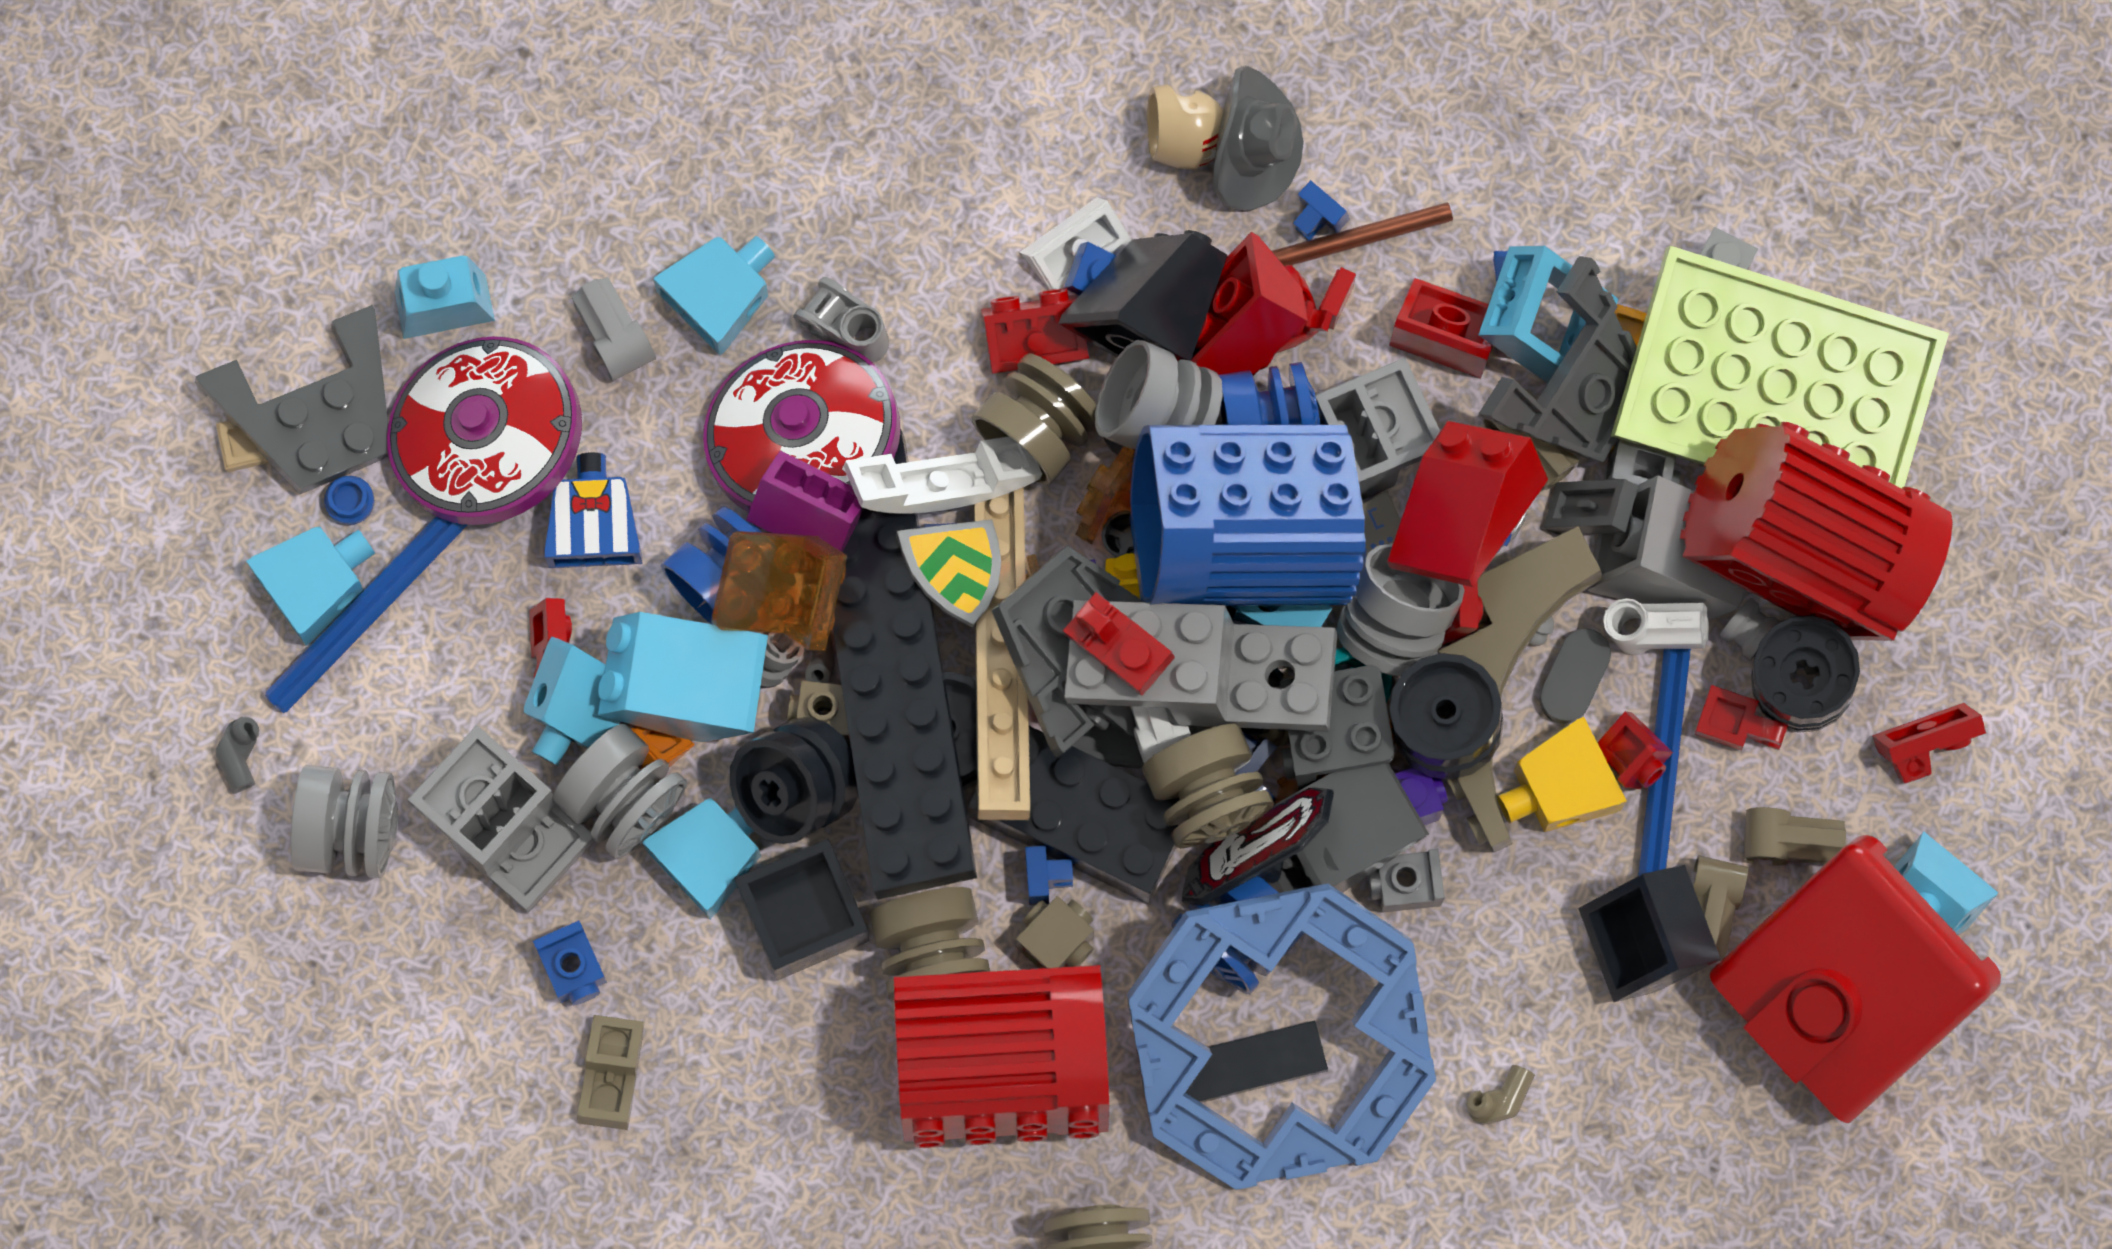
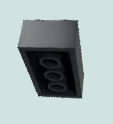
[968,726,1180,904]

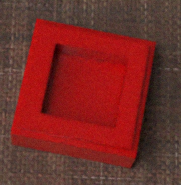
[1319,267,1356,330]

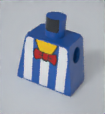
[545,452,643,568]

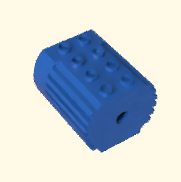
[1130,425,1366,606]

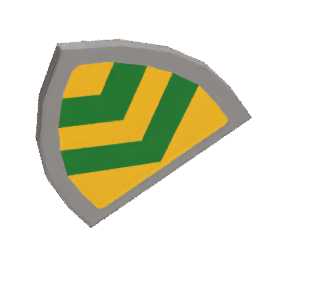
[896,519,1001,627]

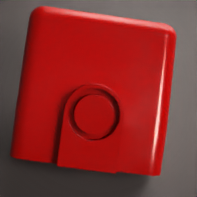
[1709,835,2001,1123]

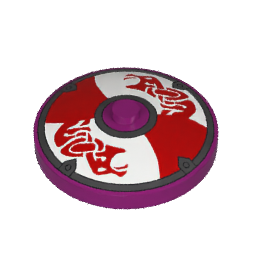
[387,336,582,525]
[703,340,900,513]

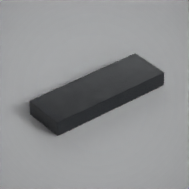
[1185,1021,1328,1103]

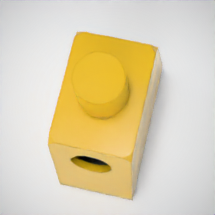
[1497,717,1627,832]

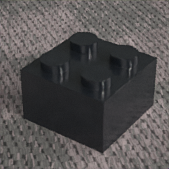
[735,839,870,981]
[1578,865,1721,1003]

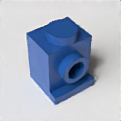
[533,920,607,1005]

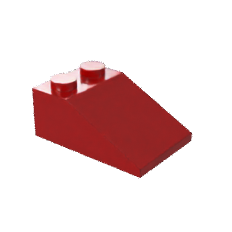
[1387,421,1548,587]

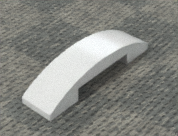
[843,437,1042,513]

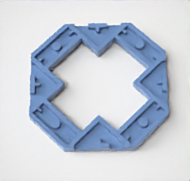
[1126,884,1436,1190]

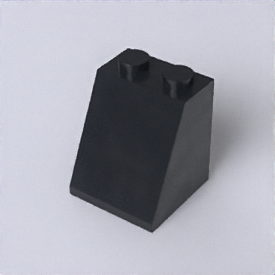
[1058,230,1228,362]

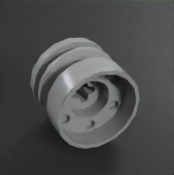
[1095,340,1223,449]
[1336,543,1464,676]
[552,724,687,859]
[291,765,398,878]

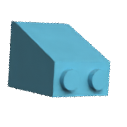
[598,612,768,742]

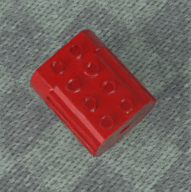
[1680,422,1953,641]
[894,965,1110,1148]

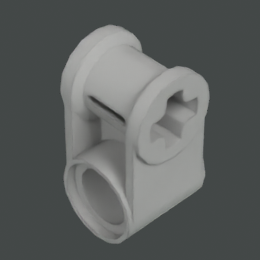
[793,277,889,363]

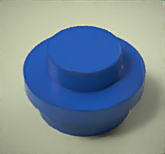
[324,476,375,525]

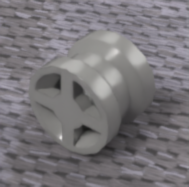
[1719,598,1781,661]

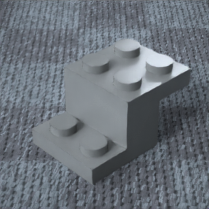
[1316,357,1440,500]
[407,725,595,913]

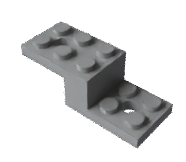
[1064,600,1337,731]

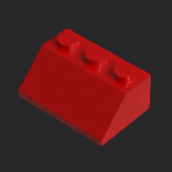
[1191,232,1308,410]

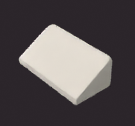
[1020,197,1131,290]

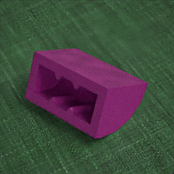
[746,450,864,564]

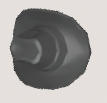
[1213,66,1304,211]

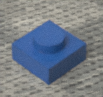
[1064,242,1116,296]

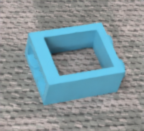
[1478,246,1618,383]

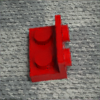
[981,288,1089,374]

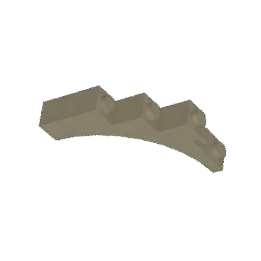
[1439,526,1603,852]

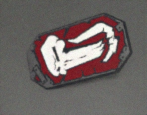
[1181,787,1334,906]

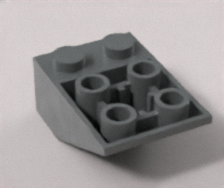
[1269,763,1429,893]

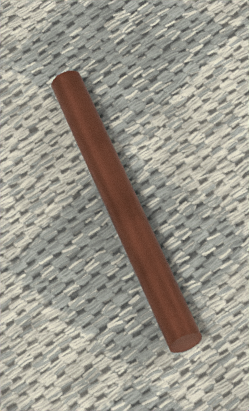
[1272,202,1453,266]

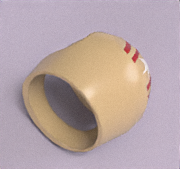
[1147,84,1223,170]

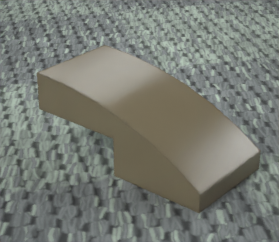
[577,1015,644,1130]

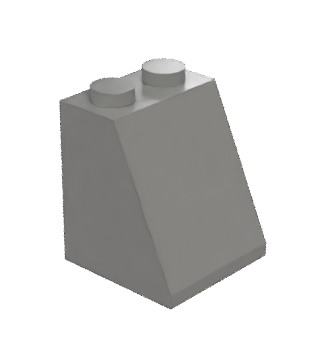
[1587,476,1747,620]

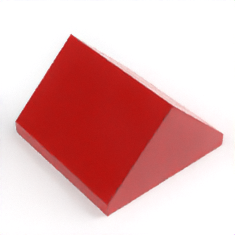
[1389,278,1493,379]

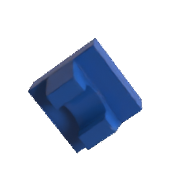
[1293,180,1350,240]
[1025,846,1073,905]

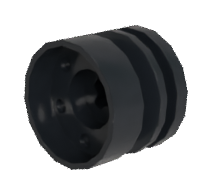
[1751,615,1860,733]

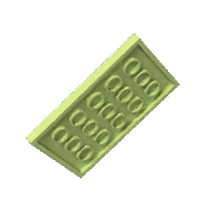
[1611,246,1949,489]

